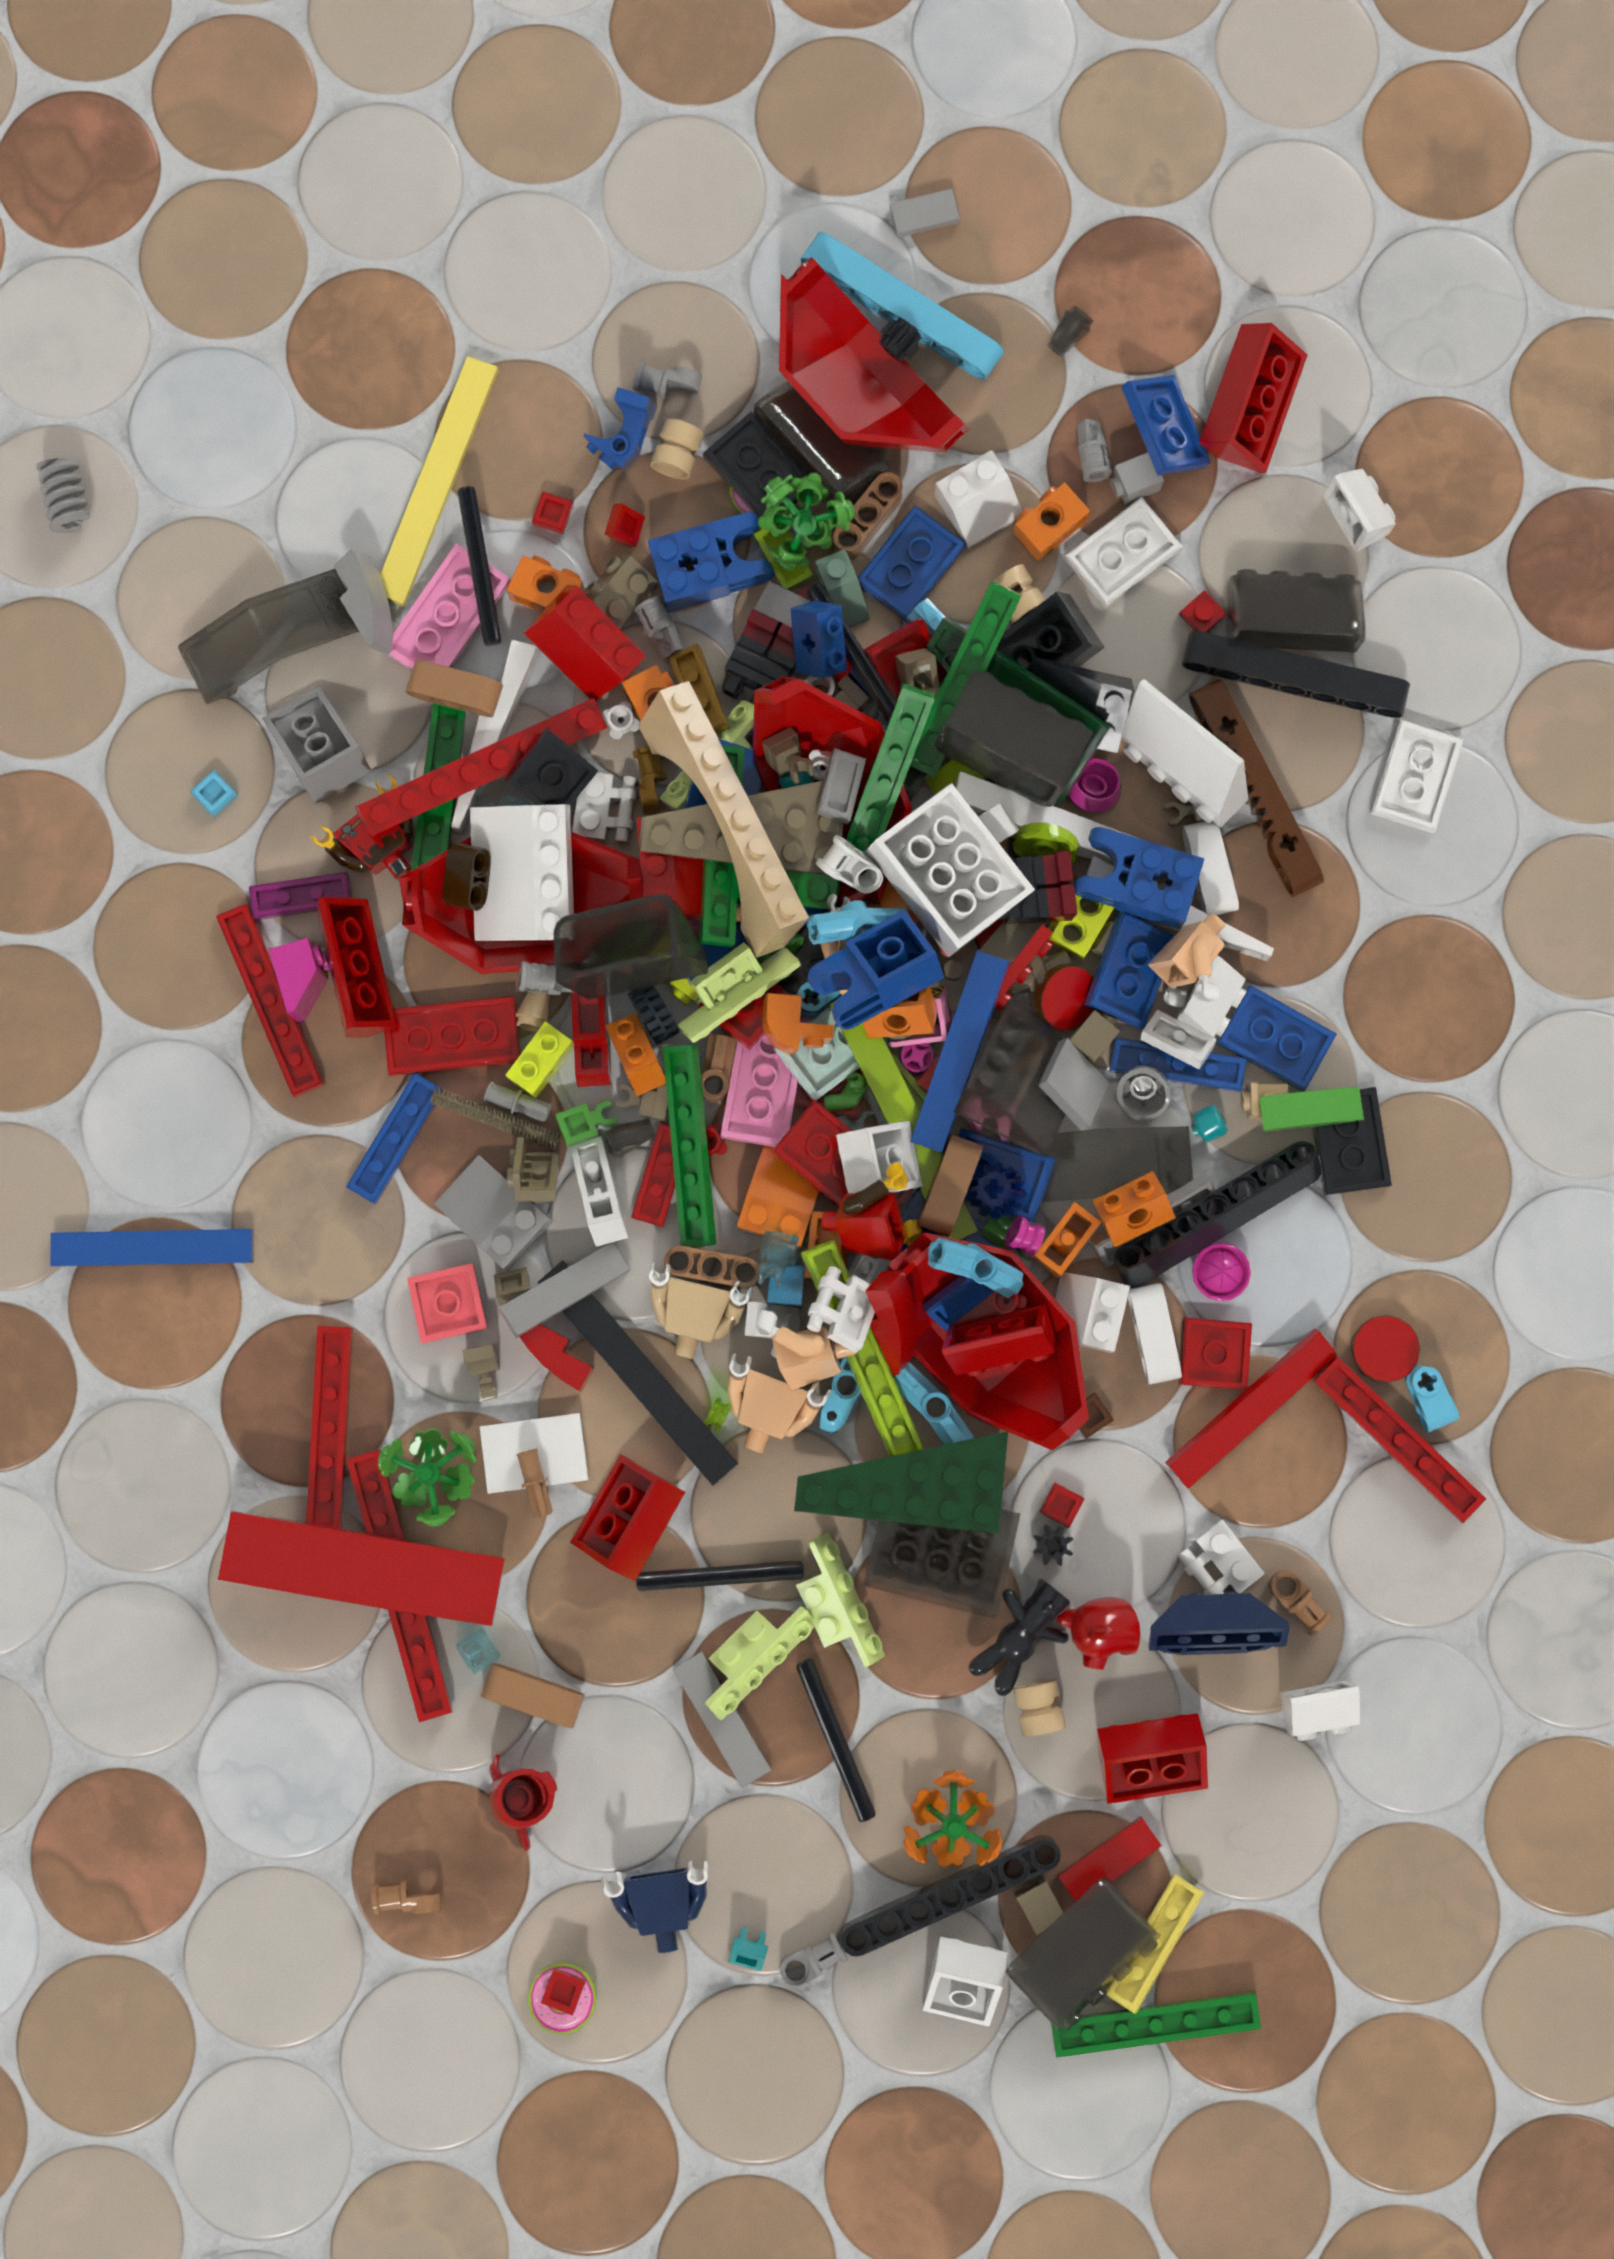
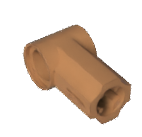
[701,1034,737,1103]

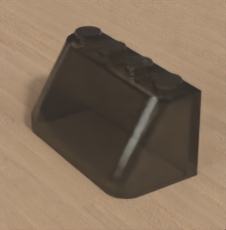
[753,382,890,505]
[1226,569,1366,653]
[935,669,1093,807]
[553,894,708,1000]
[1005,1877,1161,2031]

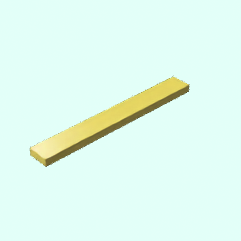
[380,356,499,607]

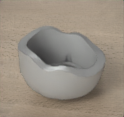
[1117,1065,1171,1121]

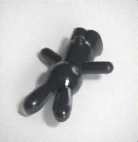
[969,1578,1070,1696]

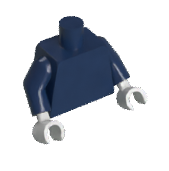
[602,1861,709,1953]

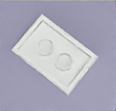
[1064,497,1183,609]
[1370,719,1464,834]
[479,1413,589,1494]

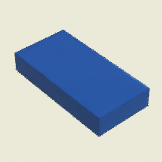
[922,1275,995,1331]

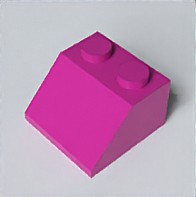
[269,938,330,1023]

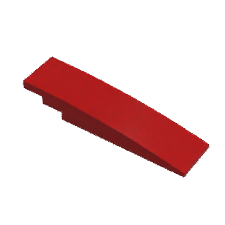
[218,1511,505,1626]

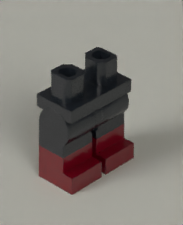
[722,609,796,705]
[998,850,1078,925]

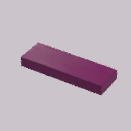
[249,872,352,921]

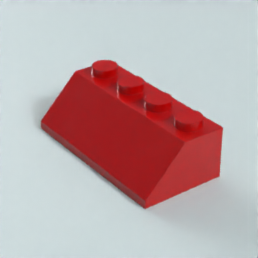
[1199,323,1308,473]
[317,897,397,1038]

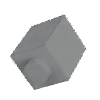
[1110,452,1164,506]

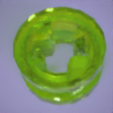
[704,1397,731,1431]

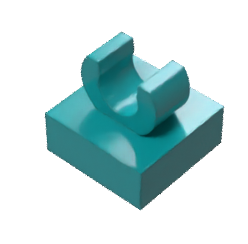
[728,1927,768,1971]

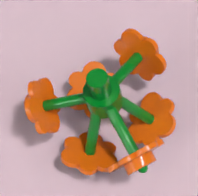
[903,1770,1003,1868]

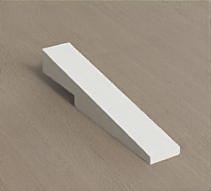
[451,640,540,835]
[954,771,1140,865]
[1086,856,1274,961]

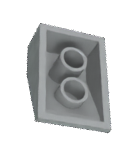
[262,686,372,804]
[434,1155,553,1271]

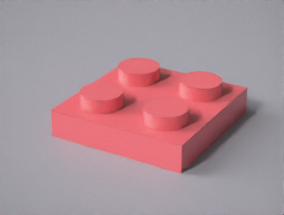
[407,1263,488,1344]

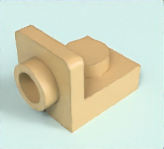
[1241,1082,1288,1119]

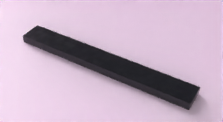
[538,1260,739,1486]

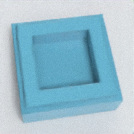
[190,770,238,817]

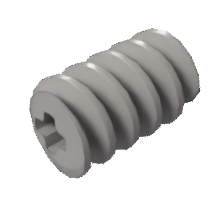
[36,458,90,533]

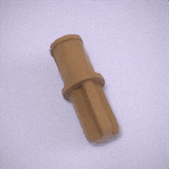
[516,1448,553,1518]

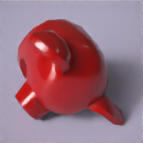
[1056,1597,1141,1670]
[489,1754,558,1851]

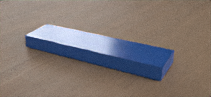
[1109,1037,1247,1092]
[346,1073,442,1205]

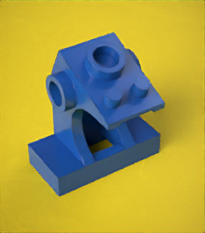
[584,387,657,471]

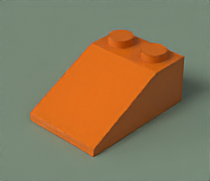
[737,1145,819,1249]

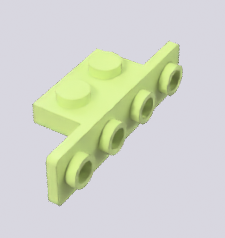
[660,700,754,810]
[678,942,801,1043]
[796,1533,885,1667]
[705,1606,815,1720]

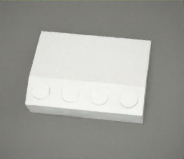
[1122,679,1248,827]
[866,783,1035,957]
[470,804,575,941]

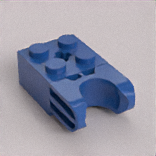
[647,512,775,613]
[1074,827,1205,929]
[808,909,944,1030]

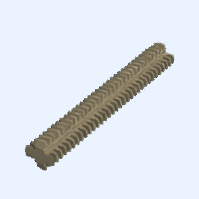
[430,1088,562,1151]

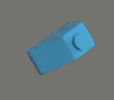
[767,1258,805,1308]

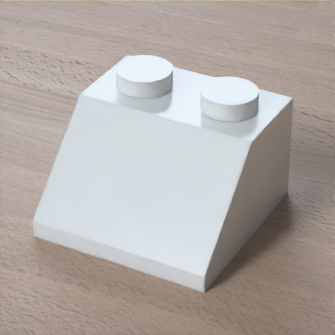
[934,450,1022,549]
[1323,468,1396,552]
[1176,956,1246,1038]
[836,1121,923,1193]
[1055,1272,1130,1353]
[1279,1680,1360,1741]
[922,1937,1008,2027]

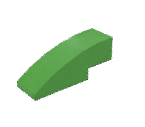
[1259,1087,1364,1133]

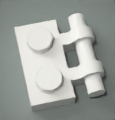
[572,773,638,843]
[807,1266,875,1353]
[1177,1520,1265,1595]

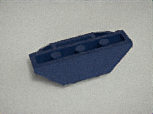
[1148,1592,1290,1655]

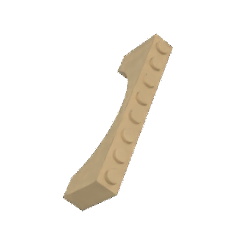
[638,681,809,958]

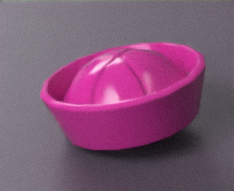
[1068,758,1122,812]
[1192,1242,1251,1301]

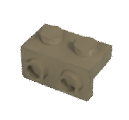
[584,554,658,629]
[507,1137,560,1203]

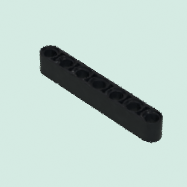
[1182,631,1410,718]
[1114,1141,1322,1287]
[840,1835,1061,1957]

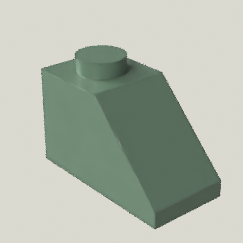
[815,549,870,627]

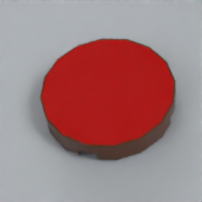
[1035,964,1093,1031]
[1351,1315,1420,1383]

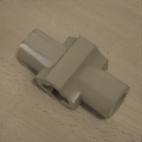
[1010,949,1072,995]

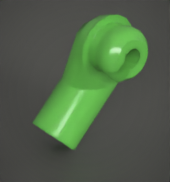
[824,1073,867,1112]

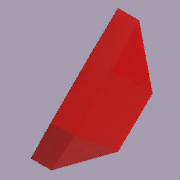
[779,257,969,453]
[753,677,912,908]
[399,832,643,974]
[888,1233,1089,1450]

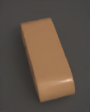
[833,472,903,560]
[405,660,504,717]
[917,1134,983,1237]
[664,1246,761,1289]
[480,1663,585,1728]

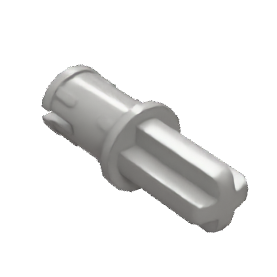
[484,1082,551,1122]

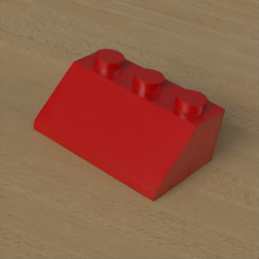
[523,585,646,701]
[637,817,703,923]
[942,1304,1057,1376]
[570,1454,685,1581]
[1097,1713,1208,1804]

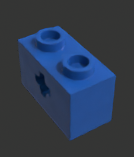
[790,600,847,679]

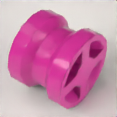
[900,1043,934,1075]
[1005,1216,1045,1257]

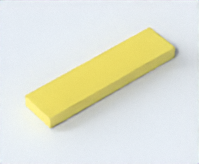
[1105,1874,1205,2014]

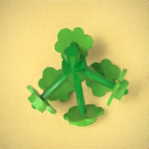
[378,1428,477,1526]

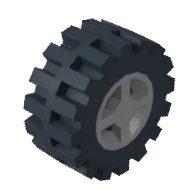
[627,981,680,1045]

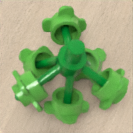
[758,473,855,570]

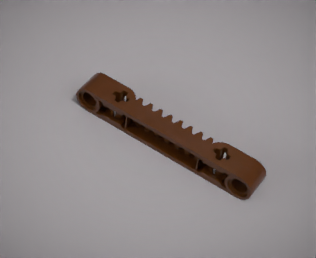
[1189,679,1324,897]

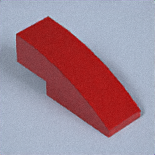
[571,978,611,1087]
[865,1270,917,1375]
[519,1324,594,1392]

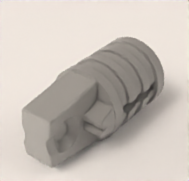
[1077,419,1112,482]
[634,596,683,659]
[518,961,580,995]

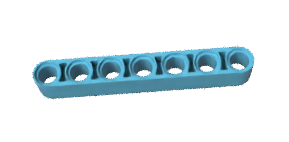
[800,232,1004,380]

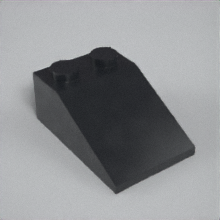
[996,591,1105,672]
[1031,657,1134,753]

